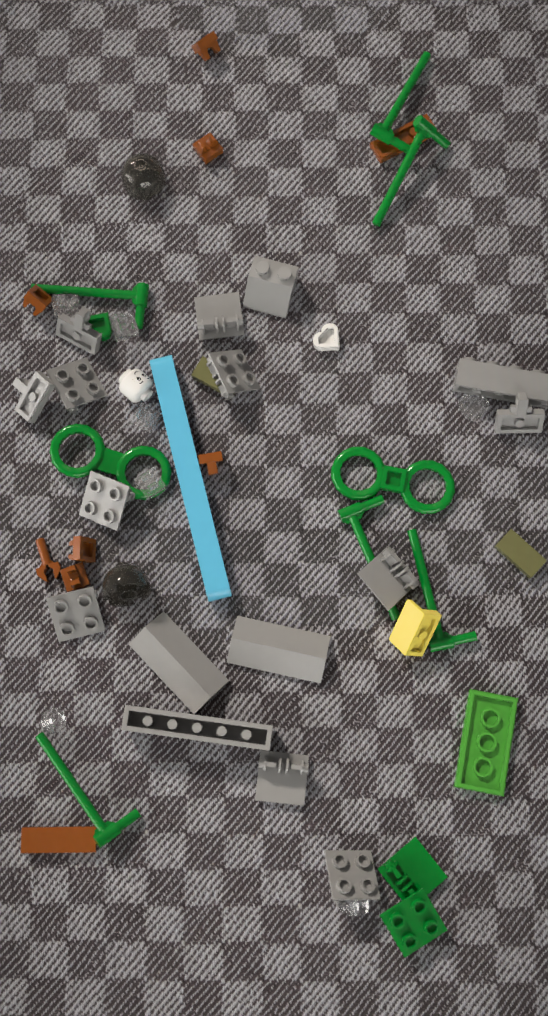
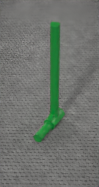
[370,51,431,154]
[372,115,451,227]
[31,283,149,329]
[337,495,400,621]
[407,529,477,653]
[35,732,141,848]

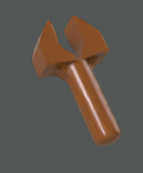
[36,538,62,583]

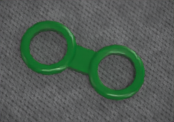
[49,424,172,500]
[331,447,455,514]

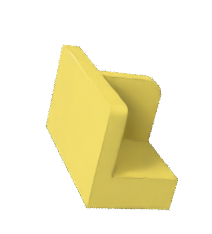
[389,600,442,657]

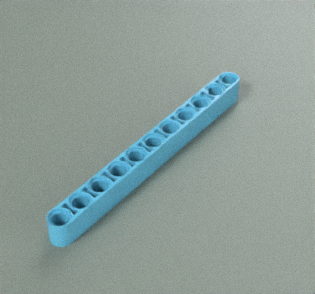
[149,355,232,602]

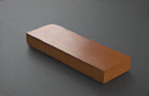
[370,114,438,164]
[21,826,97,853]

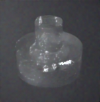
[40,708,66,734]

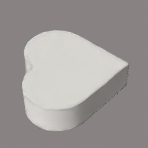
[313,323,340,351]

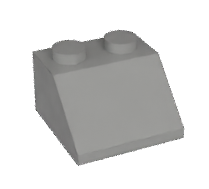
[243,256,299,319]

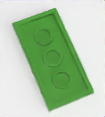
[454,689,518,797]

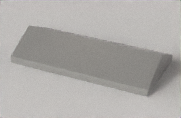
[129,611,229,715]
[227,616,331,684]

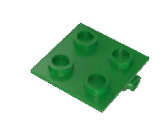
[378,837,448,900]
[380,888,447,958]

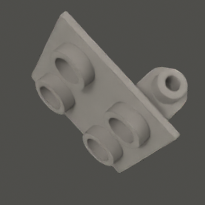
[194,292,244,341]
[206,349,260,400]
[46,357,108,413]
[79,471,135,531]
[357,545,420,611]
[46,586,106,642]
[255,750,309,806]
[324,850,381,907]

